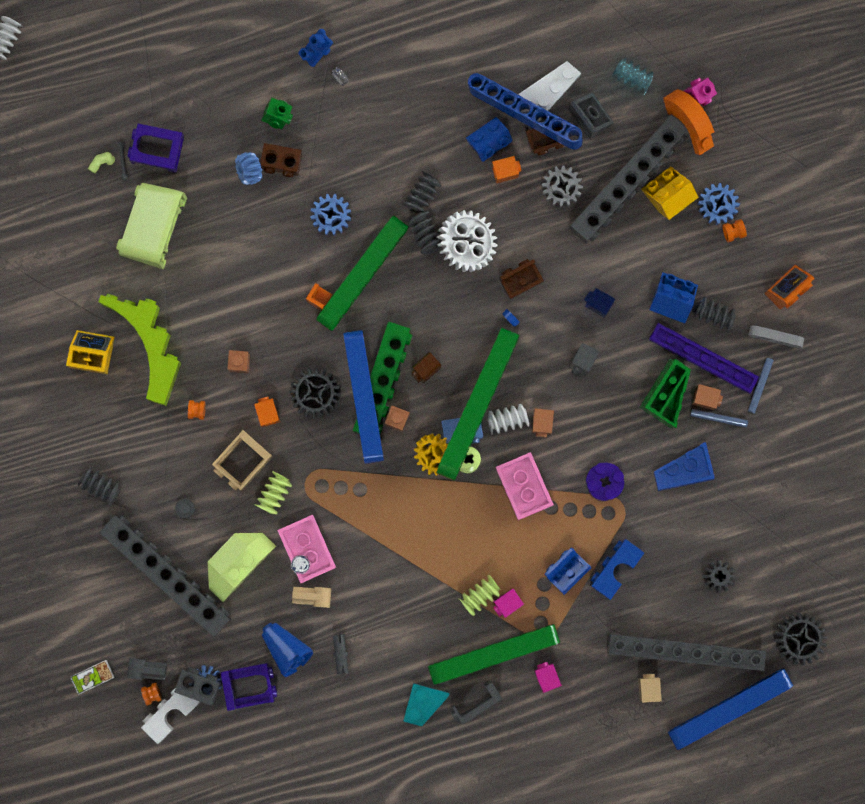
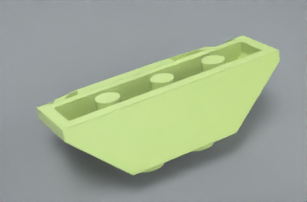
[208,533,276,602]

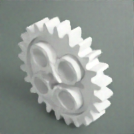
[437,210,498,272]

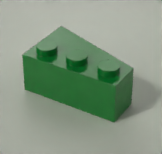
[639,359,691,428]

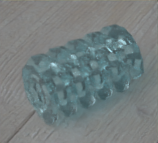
[612,57,654,94]

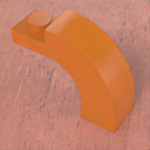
[663,89,714,155]

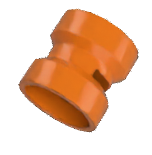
[722,219,747,243]

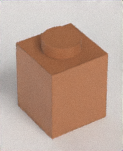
[228,350,250,373]
[692,384,723,410]
[384,406,410,432]
[532,409,554,438]

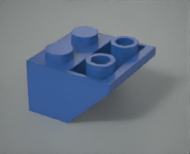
[649,272,698,323]

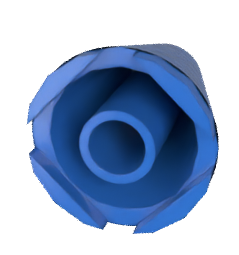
[262,623,313,677]

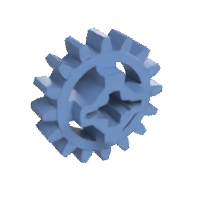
[697,183,740,225]
[310,194,351,236]

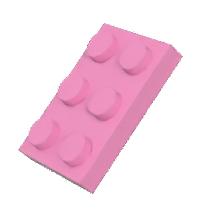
[495,452,554,521]
[277,515,336,583]

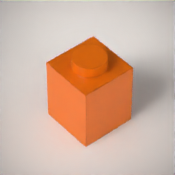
[491,156,521,184]
[254,397,280,427]

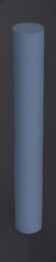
[748,358,774,414]
[690,409,748,428]

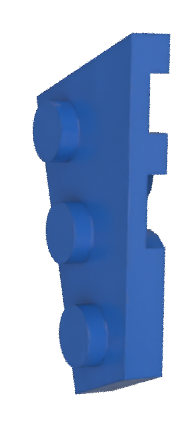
[653,442,715,491]

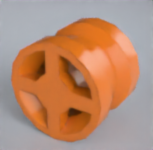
[188,400,206,420]
[141,682,162,706]

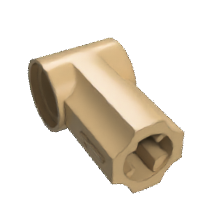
[292,587,331,608]

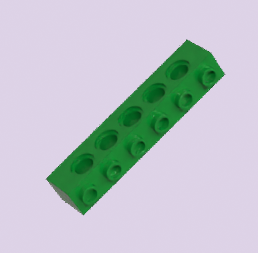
[353,321,413,434]

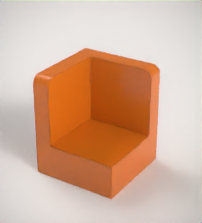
[306,283,333,311]

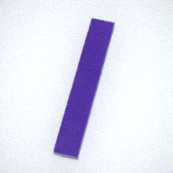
[649,323,759,394]

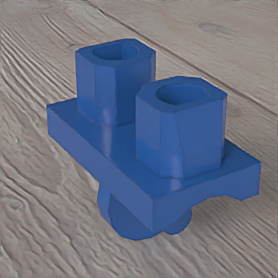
[298,29,333,67]

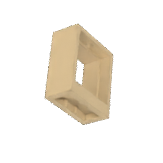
[212,430,273,491]

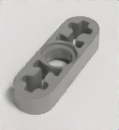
[748,326,804,348]

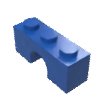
[590,539,644,600]

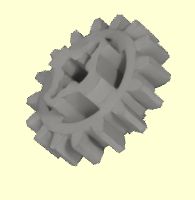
[541,165,583,208]

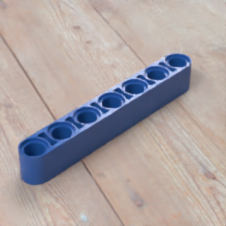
[468,73,583,150]
[343,330,384,464]
[668,668,794,750]

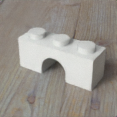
[141,689,200,744]

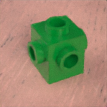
[261,97,293,130]

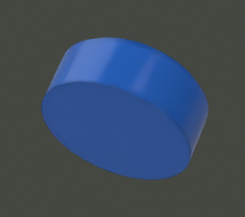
[502,309,520,327]

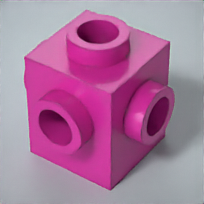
[684,77,717,106]

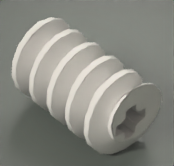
[0,16,23,60]
[488,404,529,435]

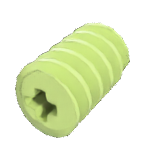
[460,447,481,473]
[254,471,292,514]
[459,575,501,616]

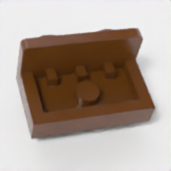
[525,127,566,156]
[499,259,544,300]

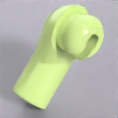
[87,152,115,174]

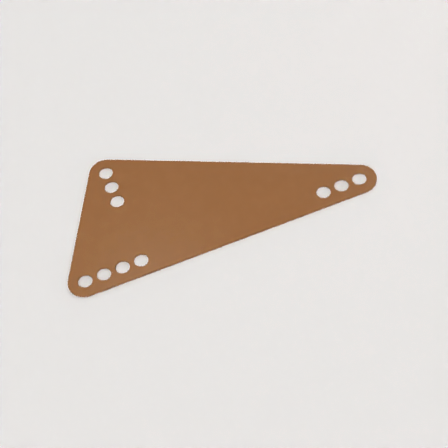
[305,469,626,633]

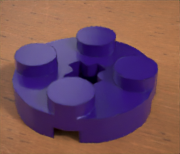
[586,463,625,501]

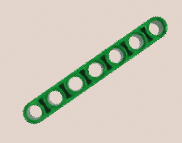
[316,215,409,331]
[427,624,560,685]

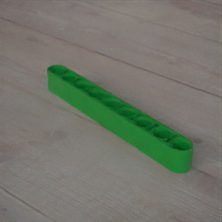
[436,328,520,481]

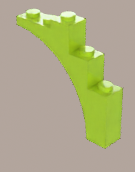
[98,294,181,406]

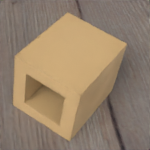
[638,674,662,703]

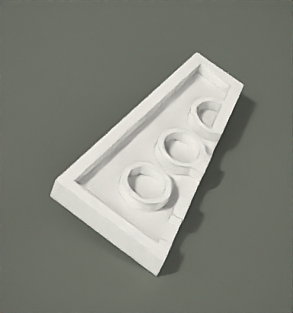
[505,61,581,129]

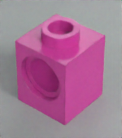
[493,588,524,618]
[534,661,562,693]

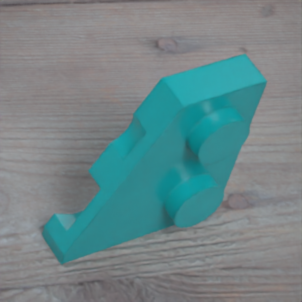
[403,683,449,726]

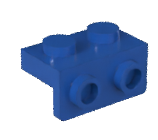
[466,117,513,162]
[544,547,591,595]

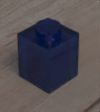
[584,288,616,318]

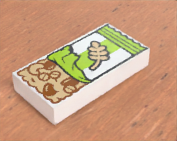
[71,660,115,695]

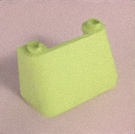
[116,183,187,269]

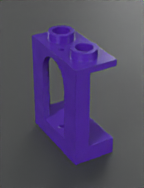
[127,124,184,173]
[220,663,277,711]

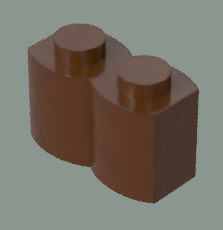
[411,352,441,383]

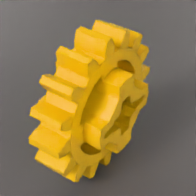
[414,433,448,476]

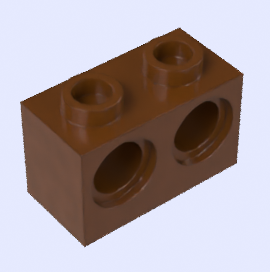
[260,143,302,178]

